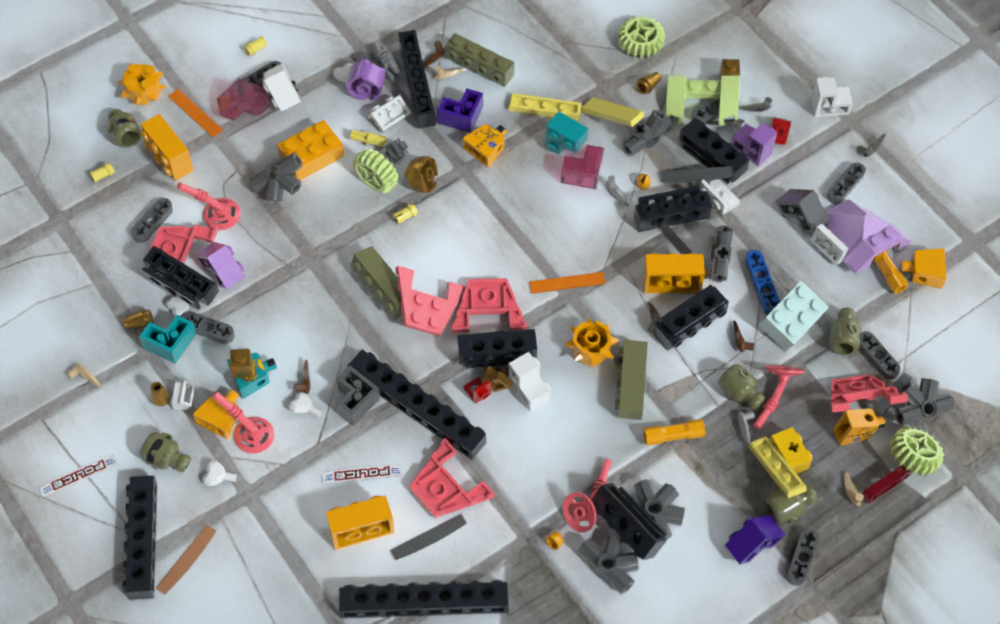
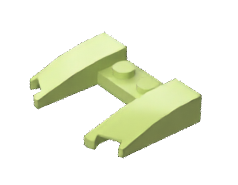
[666,76,740,126]

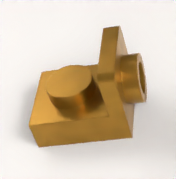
[481,366,513,392]

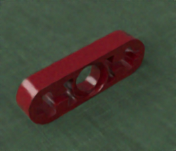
[862,465,912,504]

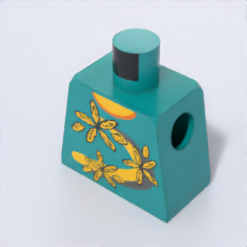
[227,353,277,399]

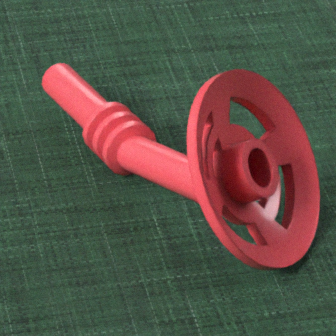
[177,182,241,230]
[753,365,804,429]
[211,391,274,454]
[563,459,612,533]

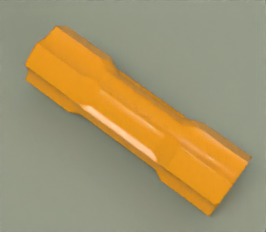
[873,250,909,294]
[643,419,706,446]

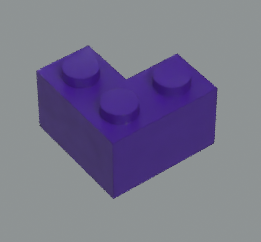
[437,88,483,133]
[725,516,786,565]

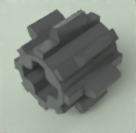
[385,138,408,162]

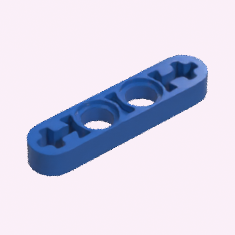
[745,250,780,315]

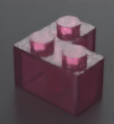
[217,79,270,121]
[561,144,604,189]

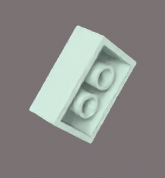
[758,281,829,352]

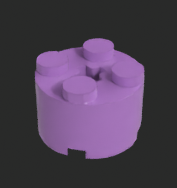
[346,59,385,101]

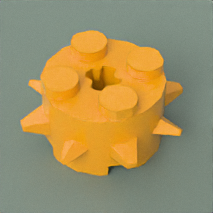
[118,64,166,105]
[565,319,619,367]

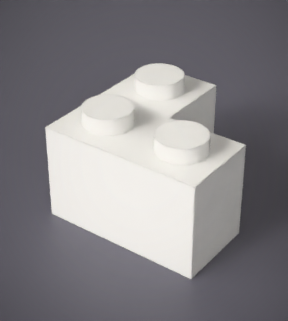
[262,63,300,112]
[811,77,853,117]
[509,352,551,411]

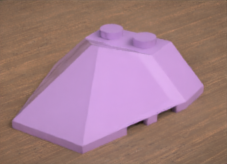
[825,199,912,274]

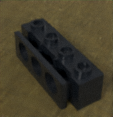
[679,118,750,184]
[634,185,712,232]
[142,245,219,310]
[653,285,729,351]
[457,329,537,368]
[591,483,668,560]

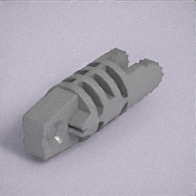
[372,43,402,82]

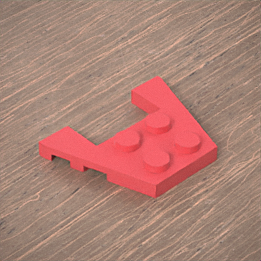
[150,225,219,264]
[395,266,466,336]
[452,278,527,333]
[831,374,908,413]
[410,438,495,518]

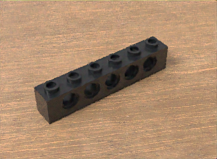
[398,30,436,129]
[122,475,158,600]

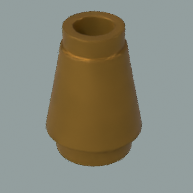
[636,72,661,94]
[123,309,154,329]
[151,382,170,407]

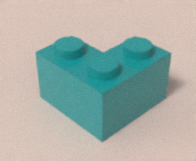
[545,111,589,155]
[139,315,196,364]

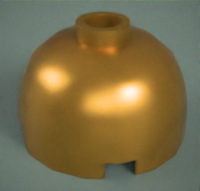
[404,156,438,193]

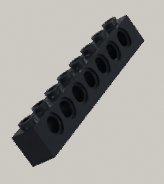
[347,349,486,460]
[339,580,509,619]

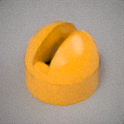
[636,173,651,190]
[546,532,564,550]

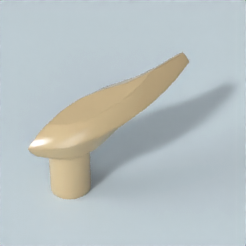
[434,66,466,79]
[68,363,101,388]
[844,472,864,507]

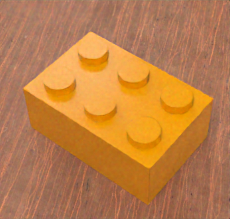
[141,114,194,181]
[277,120,344,180]
[643,253,705,294]
[326,495,395,550]

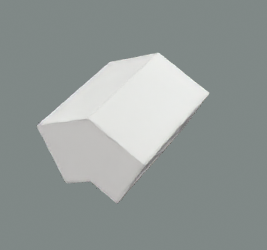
[171,381,195,411]

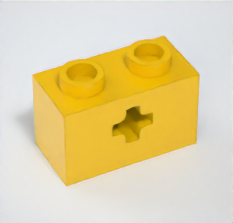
[770,427,812,474]

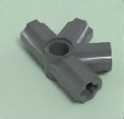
[622,110,673,156]
[249,153,303,201]
[711,225,733,282]
[894,378,955,425]
[634,479,685,539]
[578,535,639,595]

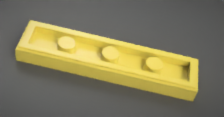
[509,93,582,121]
[581,97,644,127]
[749,436,806,498]

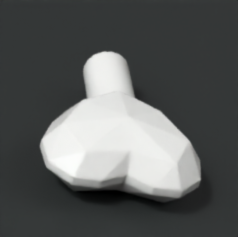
[333,63,353,84]
[166,294,194,317]
[289,392,322,417]
[202,460,237,486]

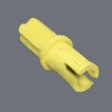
[350,130,387,148]

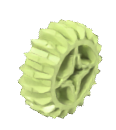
[618,15,665,59]
[352,148,399,194]
[889,426,944,476]

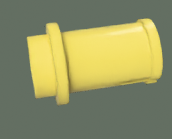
[244,36,267,56]
[90,163,115,183]
[393,204,418,224]

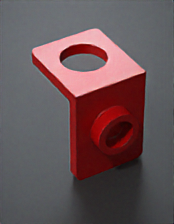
[772,117,792,145]
[463,377,491,404]

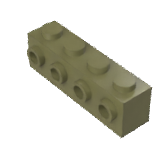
[445,33,514,87]
[351,246,402,319]
[615,340,648,420]

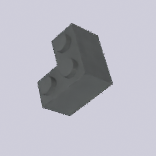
[775,189,829,233]
[336,365,380,426]

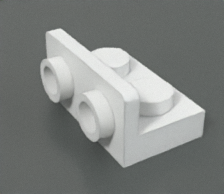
[368,95,412,132]
[699,179,740,215]
[811,224,849,265]

